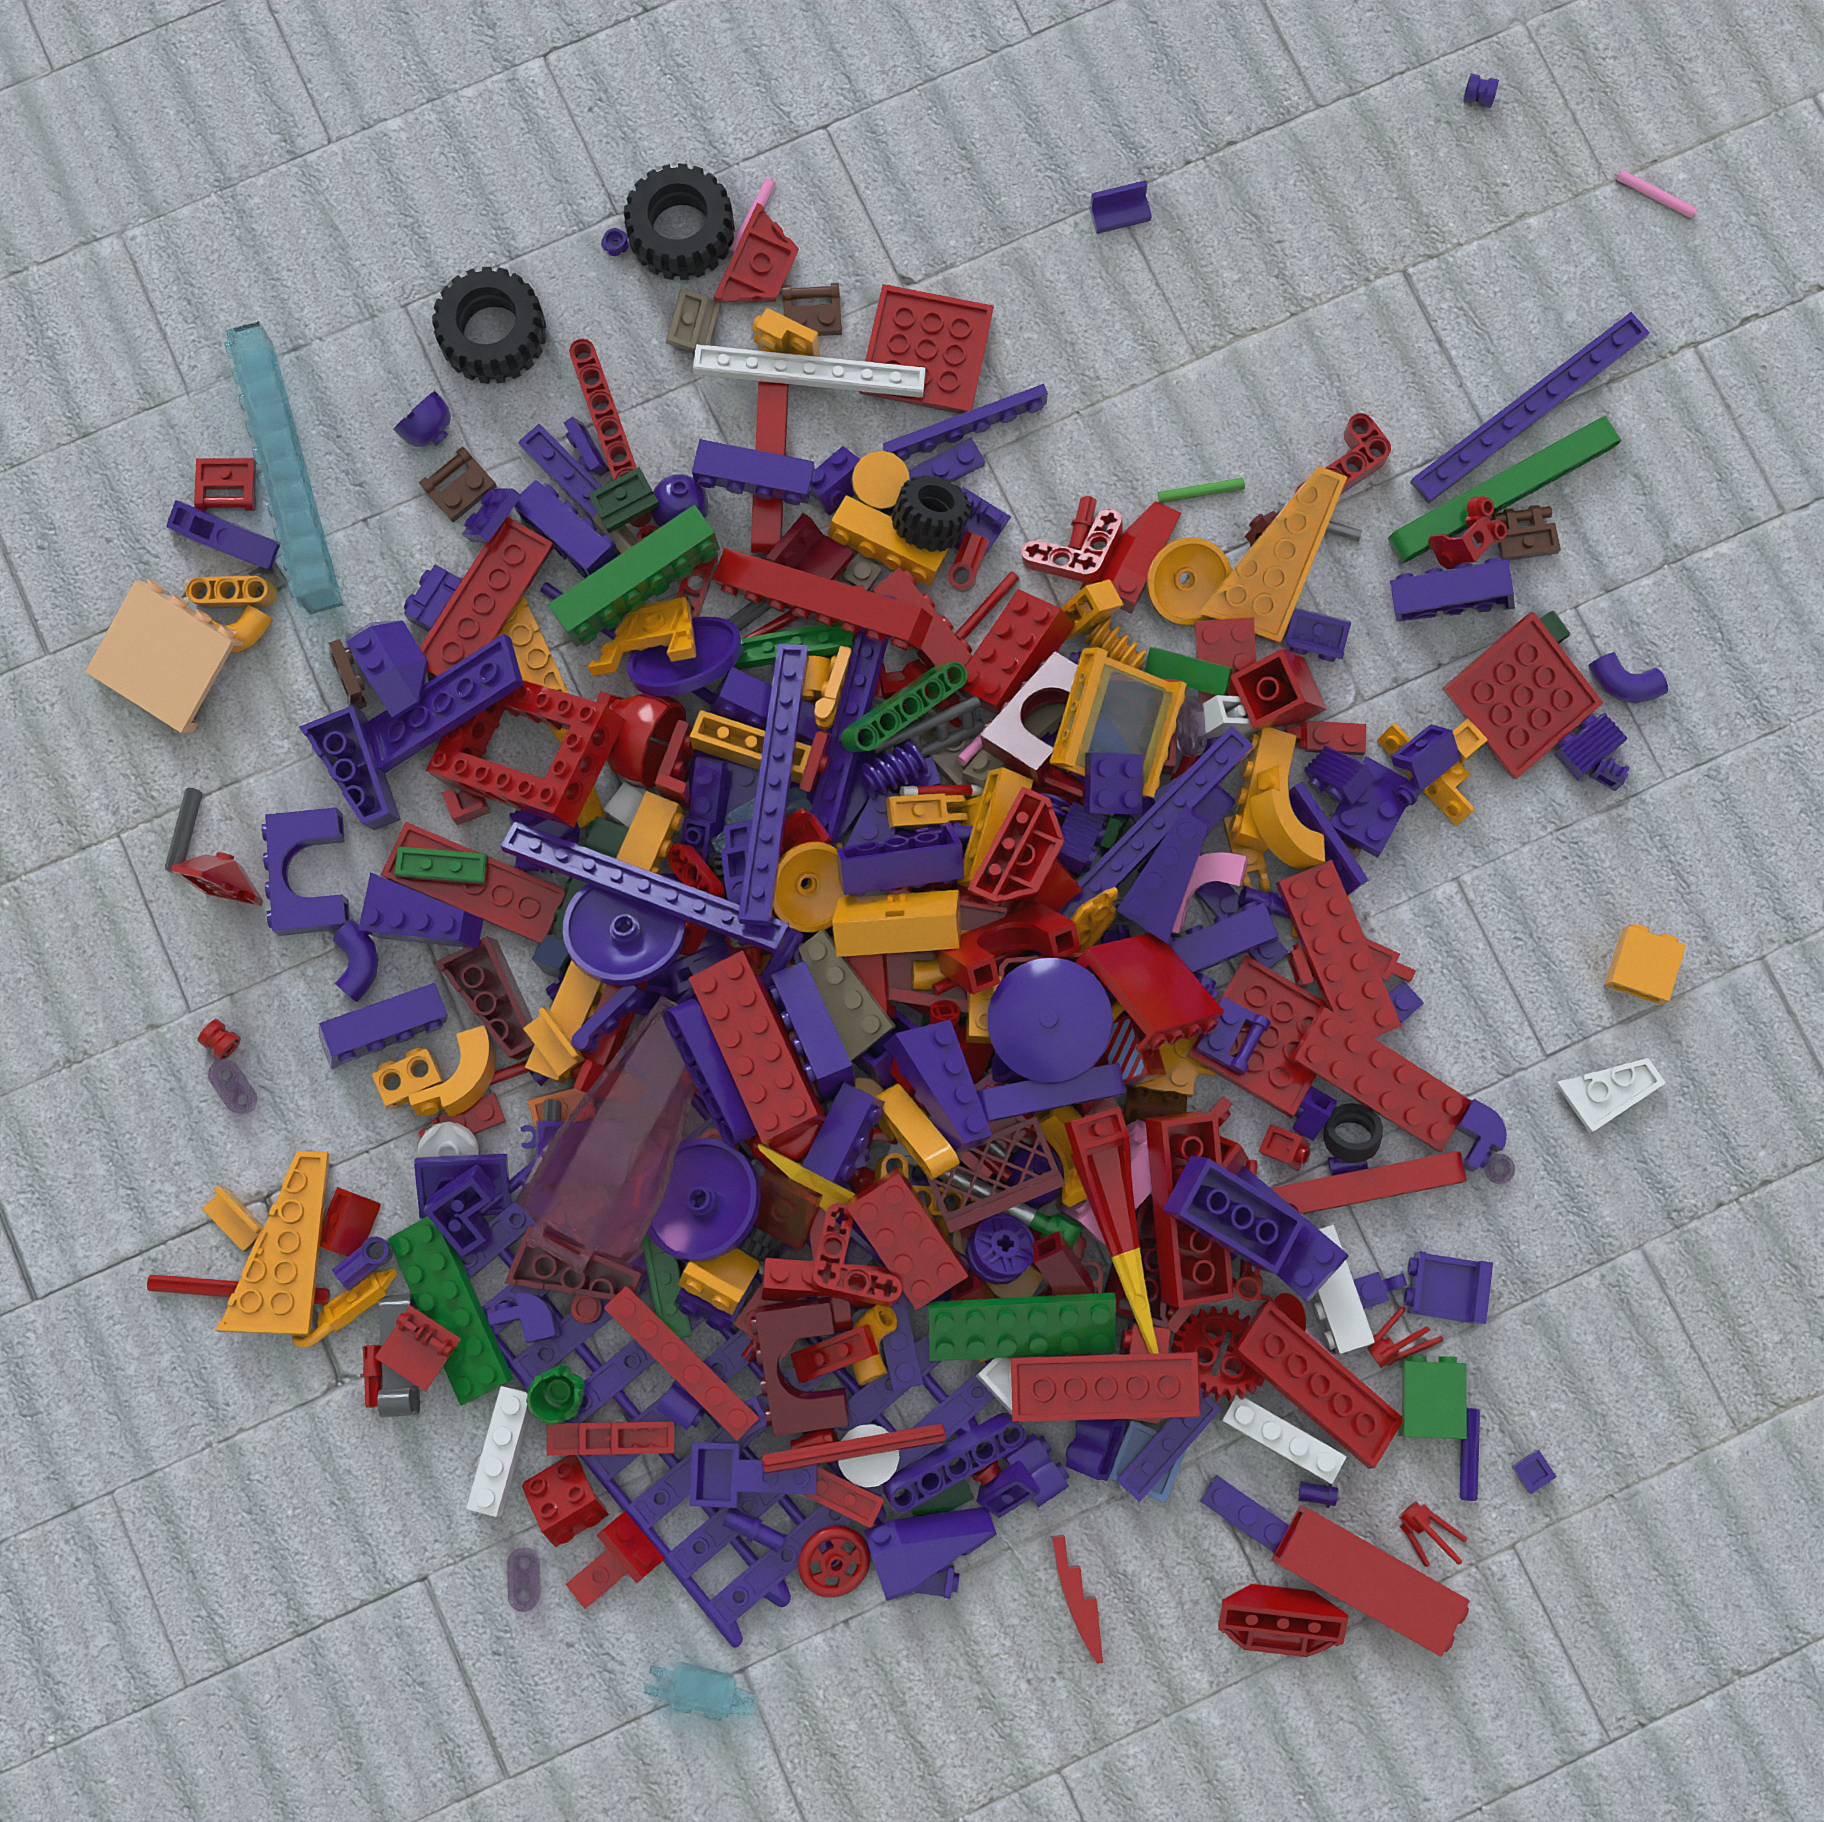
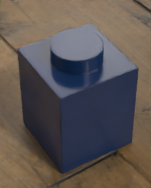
[531,934,572,980]

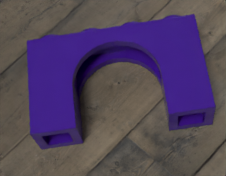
[261,807,350,936]

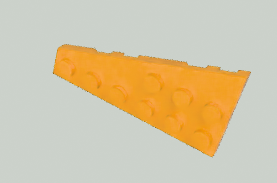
[1198,466,1347,643]
[215,1151,330,1336]

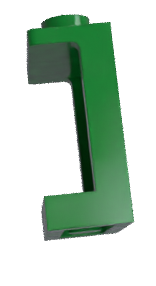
[1399,1355,1467,1439]

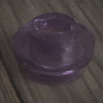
[1484,1154,1515,1184]

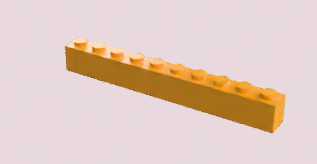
[525,791,684,1084]

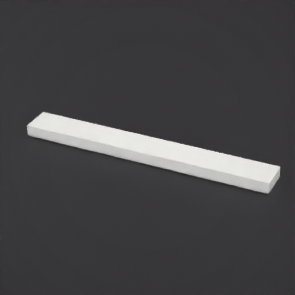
[693,344,925,398]

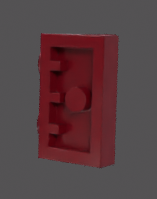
[766,513,855,581]

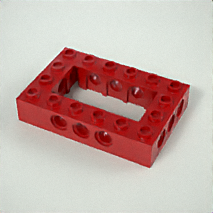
[425,680,625,828]

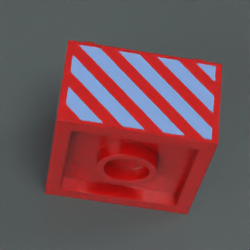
[1104,1016,1167,1086]

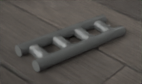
[872,696,984,758]

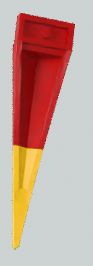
[1064,1106,1159,1354]

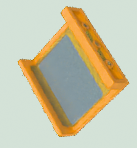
[1049,647,1187,798]

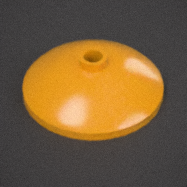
[1147,537,1232,625]
[773,842,854,932]

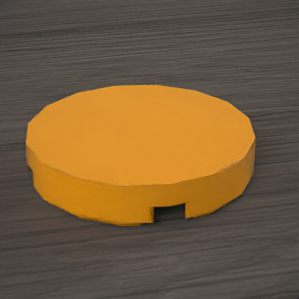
[851,451,910,510]

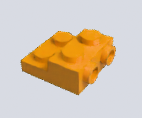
[751,307,820,357]

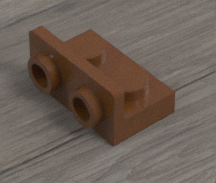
[1123,1086,1187,1126]

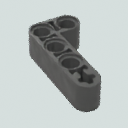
[378,1294,420,1418]

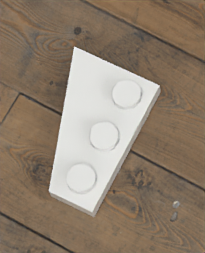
[1555,1058,1666,1133]

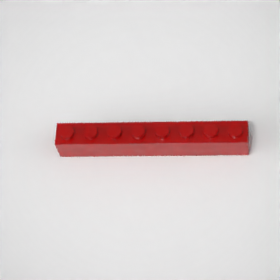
[712,548,933,651]

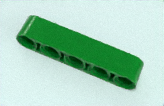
[841,662,967,752]

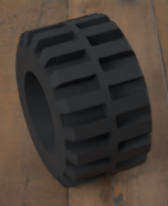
[891,475,971,552]

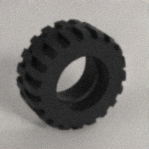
[624,163,735,280]
[432,267,547,384]

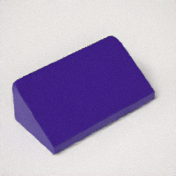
[976,1460,1040,1518]

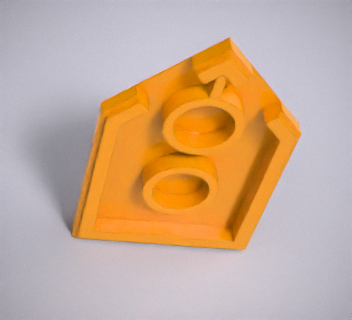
[1070,887,1118,953]

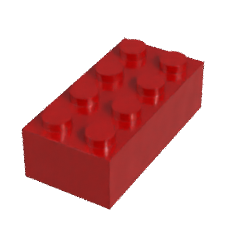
[958,589,1075,715]
[846,1167,968,1311]

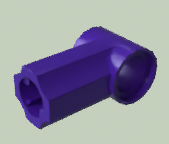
[332,1236,393,1291]

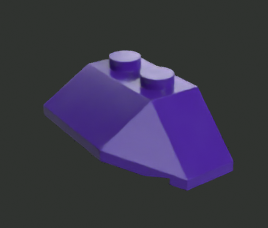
[345,620,428,720]

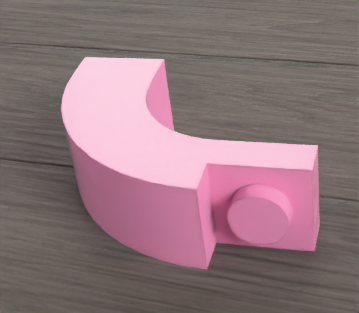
[1172,852,1249,933]

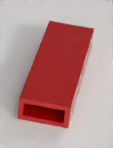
[1271,1505,1470,1657]

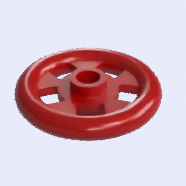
[798,1526,871,1598]

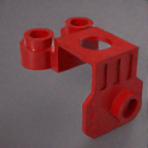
[1428,496,1507,569]

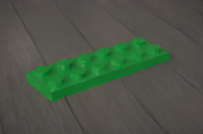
[387,1216,514,1406]
[928,1293,1116,1361]

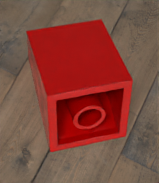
[1231,649,1328,729]

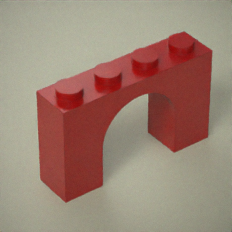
[935,902,1081,995]

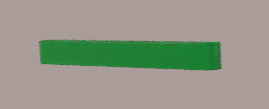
[1388,416,1622,563]

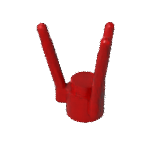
[1367,1307,1443,1368]
[1399,1501,1467,1567]

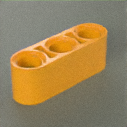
[185,576,278,608]

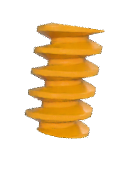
[1083,618,1147,675]

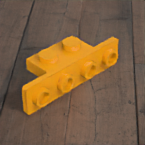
[1377,723,1475,826]

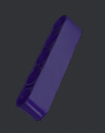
[663,999,758,1147]
[976,1063,1126,1122]
[882,1413,1026,1512]

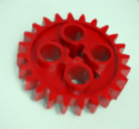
[1171,1306,1265,1402]

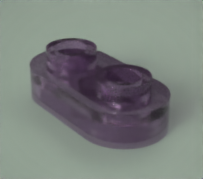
[1176,696,1207,757]
[208,1059,258,1114]
[507,1547,541,1612]

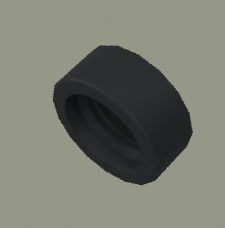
[1323,1103,1383,1163]

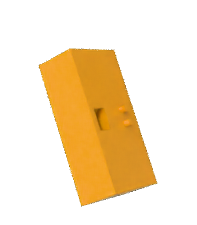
[832,890,962,957]

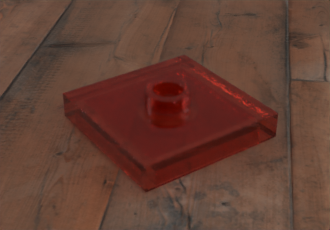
[753,1168,823,1250]

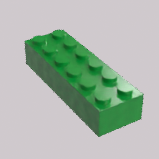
[548,504,720,647]

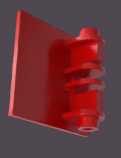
[375,1305,461,1392]

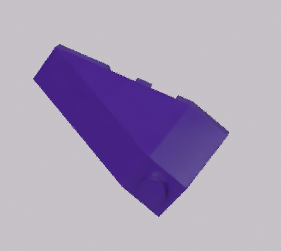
[864,1507,997,1601]

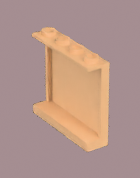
[85,579,244,733]

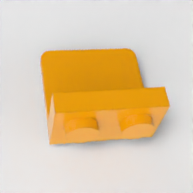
[678,1248,760,1315]

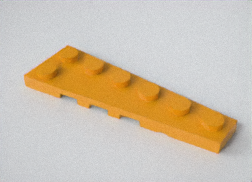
[498,596,569,744]

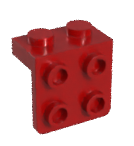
[522,1455,609,1548]

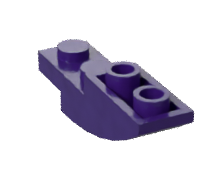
[166,500,281,570]
[681,756,729,879]
[721,820,752,946]

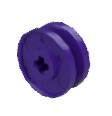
[965,1214,1035,1284]

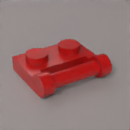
[194,458,257,511]

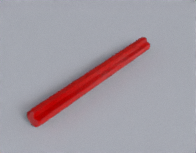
[147,1274,330,1305]
[762,1424,946,1473]

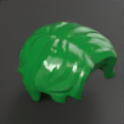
[526,1365,585,1425]

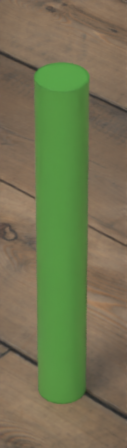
[1158,478,1245,503]

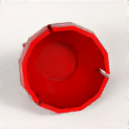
[597,691,686,789]

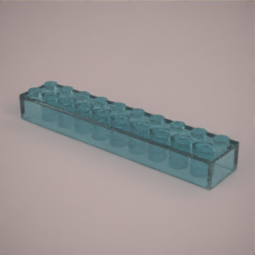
[224,321,343,615]

